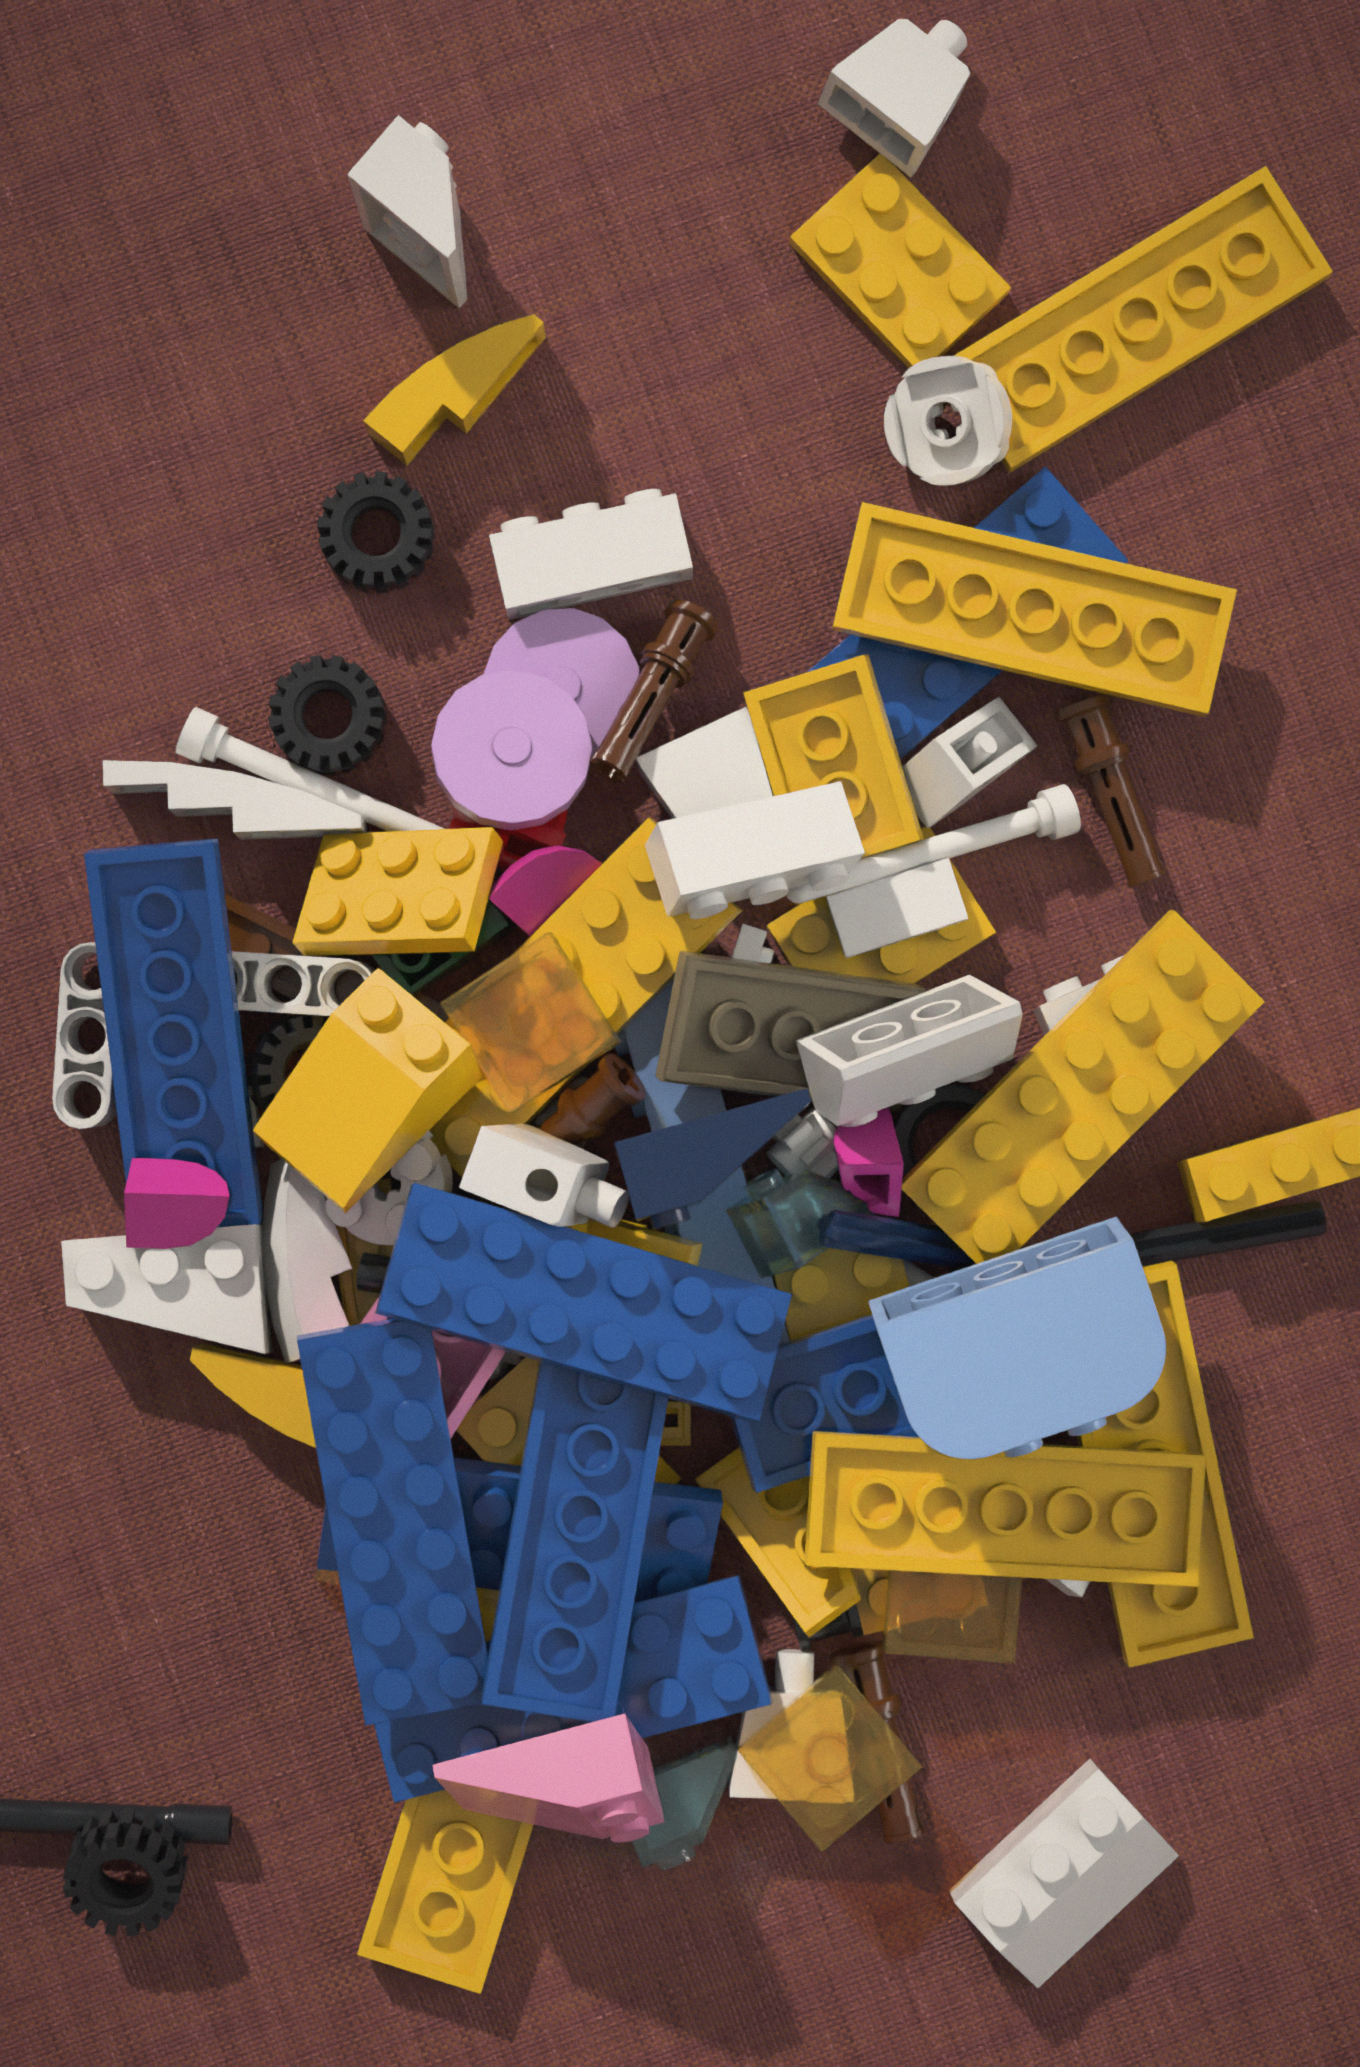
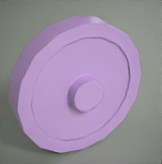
[484,608,639,757]
[431,669,592,831]

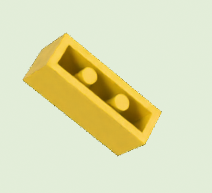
[1177,1108,1360,1222]

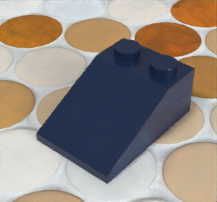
[614,1088,811,1230]

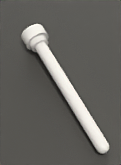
[176,707,444,832]
[786,784,1081,904]

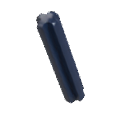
[817,1209,975,1267]

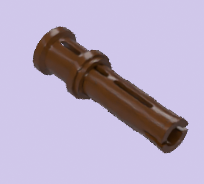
[589,599,719,783]
[1056,694,1167,888]
[487,1054,646,1208]
[830,1640,925,1843]

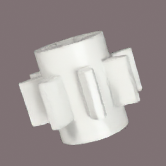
[766,1108,838,1187]

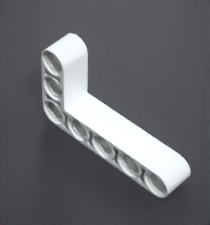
[52,942,375,1129]

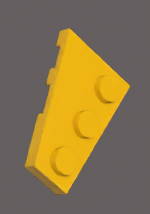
[695,1447,861,1638]

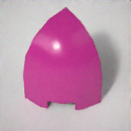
[488,845,603,936]
[834,1107,904,1217]
[124,1158,229,1249]

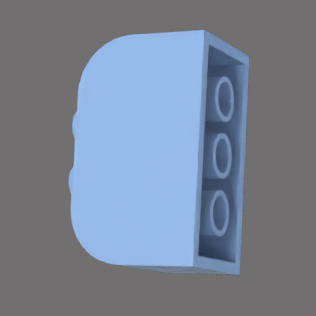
[868,1217,1166,1459]

